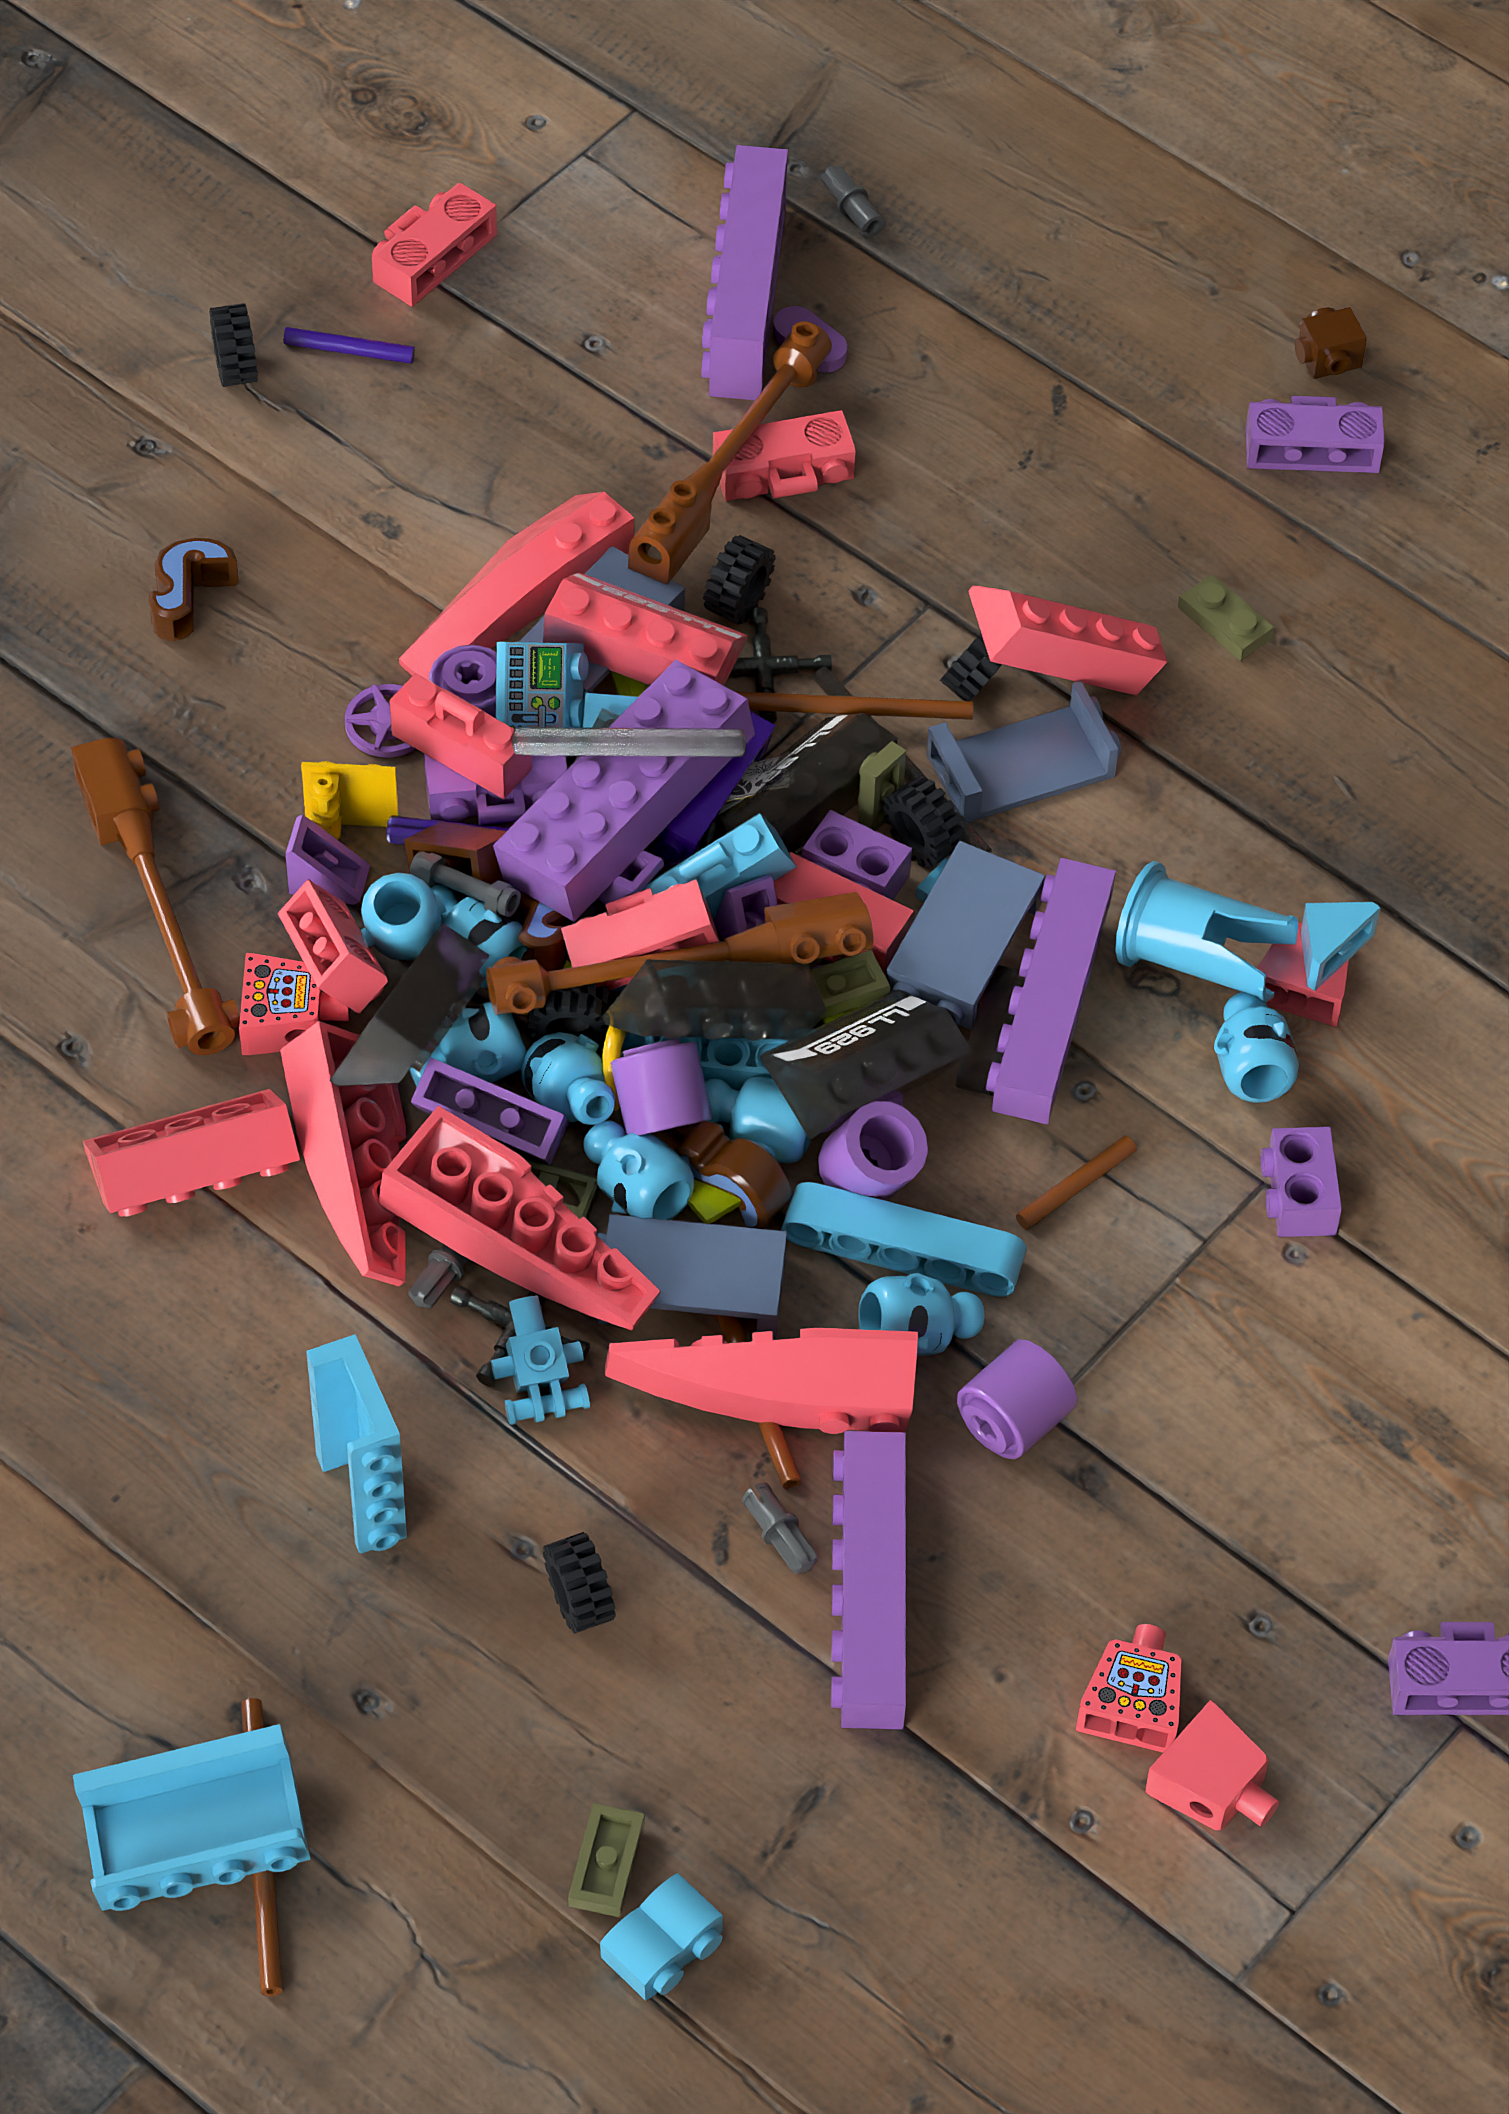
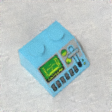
[496,642,589,736]

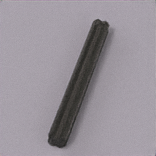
[512,727,746,757]

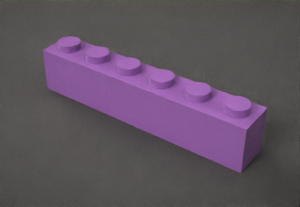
[986,858,1116,1125]
[831,1431,906,1729]

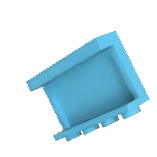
[307,1334,407,1553]
[73,1724,311,1911]

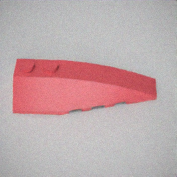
[399,492,634,680]
[280,1021,406,1287]
[379,1105,660,1331]
[605,1328,918,1434]

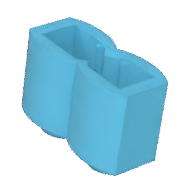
[600,1873,723,2001]

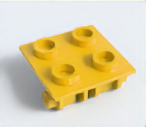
[301,761,399,840]

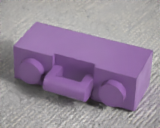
[1245,396,1384,473]
[424,737,567,825]
[411,1057,569,1165]
[1388,1622,1509,1715]

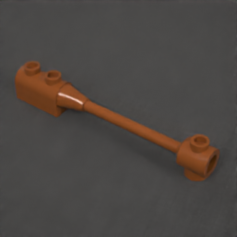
[628,321,832,585]
[71,738,240,1055]
[486,892,873,1015]

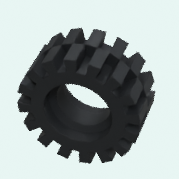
[209,303,258,387]
[703,535,776,624]
[940,633,1002,701]
[883,776,966,868]
[527,983,616,1051]
[543,1532,616,1634]

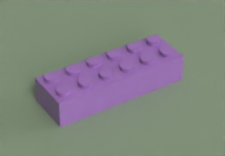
[701,145,788,400]
[493,659,755,922]

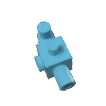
[491,1296,590,1425]

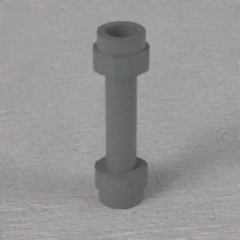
[410,851,521,917]

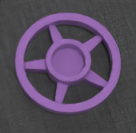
[345,684,416,758]

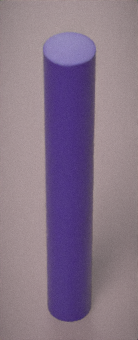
[283,327,415,364]

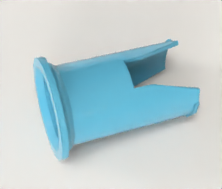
[1115,861,1299,1002]

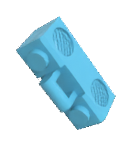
[643,813,797,919]

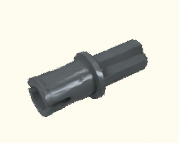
[821,165,885,238]
[408,1245,469,1309]
[742,1482,818,1574]

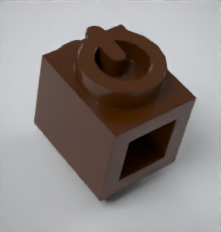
[1295,307,1367,379]

